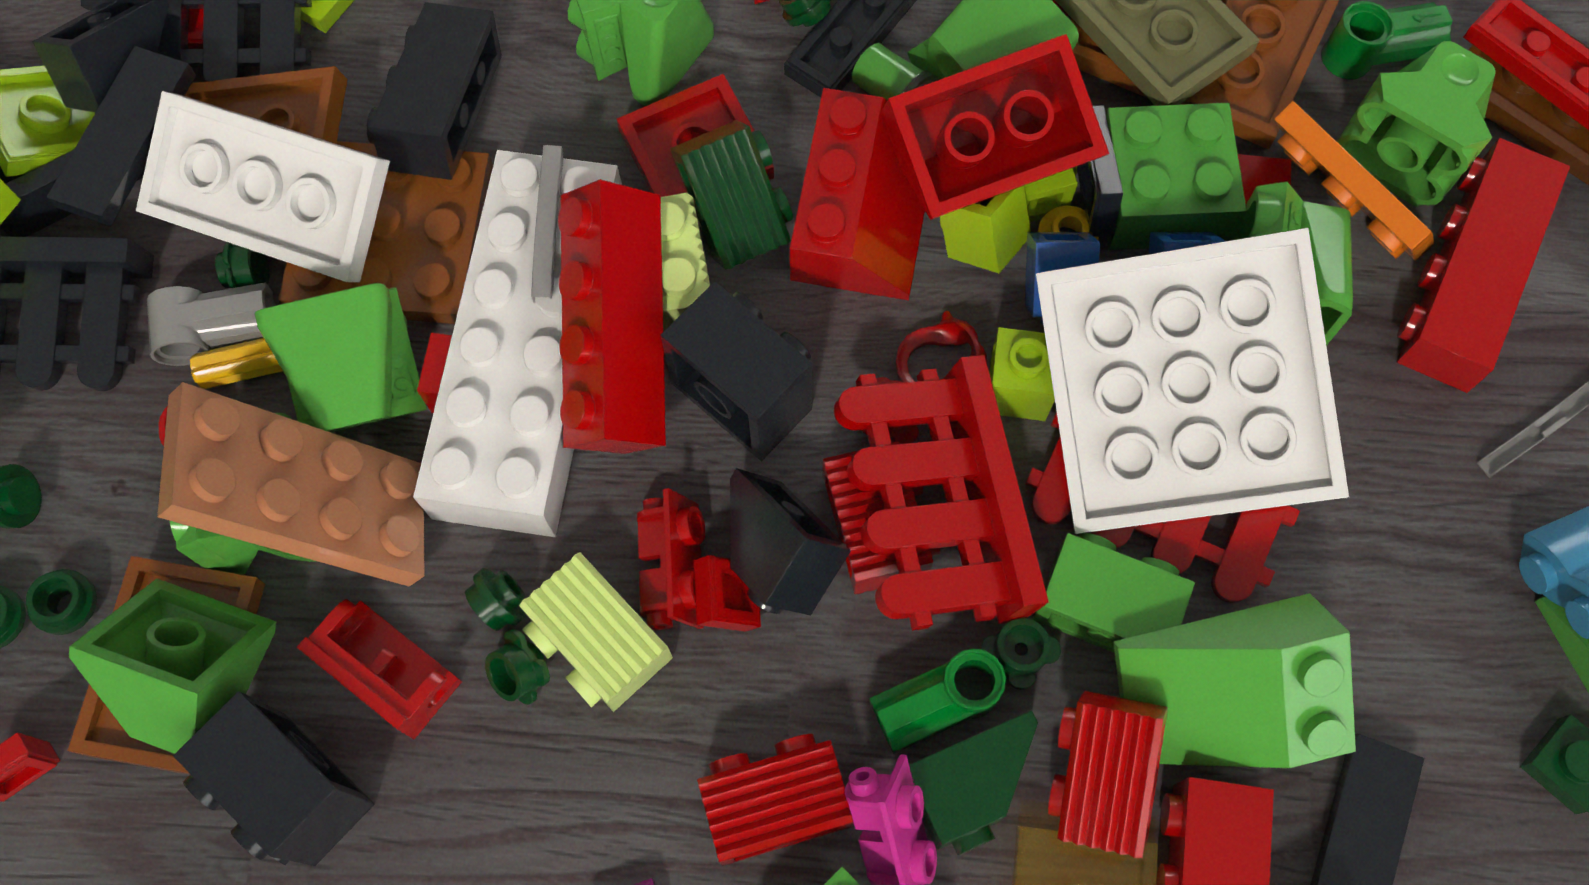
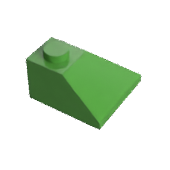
[69,578,276,754]

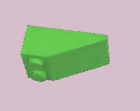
[1113,593,1356,768]

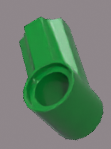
[1321,1,1453,80]
[869,648,1006,754]

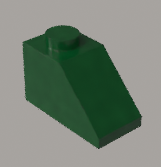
[909,711,1038,856]

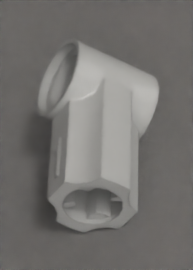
[147,283,276,366]

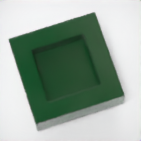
[1520,714,1589,814]

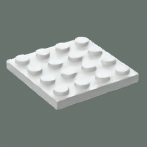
[1036,228,1349,534]

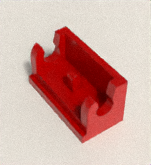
[296,599,462,739]

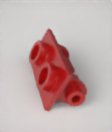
[637,488,706,630]

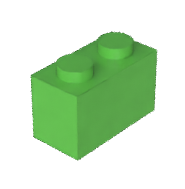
[1033,533,1195,653]

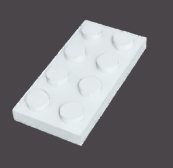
[136,91,390,282]

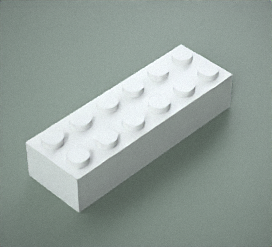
[413,150,622,537]

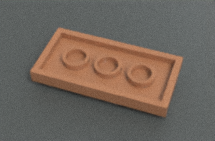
[157,382,425,587]

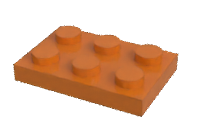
[1274,101,1434,262]

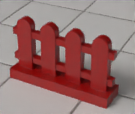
[834,355,1049,631]
[1025,412,1300,603]

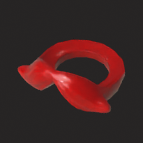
[895,310,987,382]

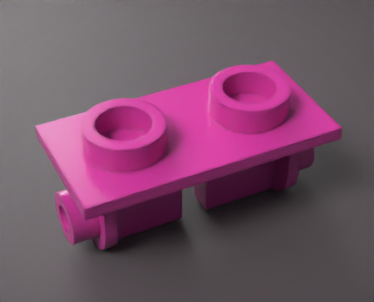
[844,755,937,885]

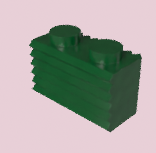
[670,120,793,270]

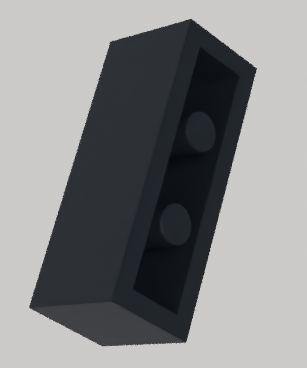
[367,2,502,180]

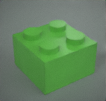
[1106,103,1247,250]

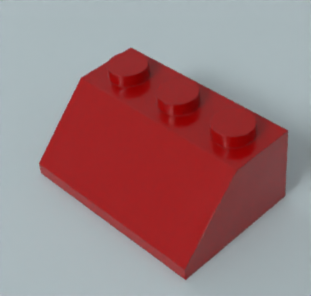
[880,34,1109,220]
[790,88,925,301]

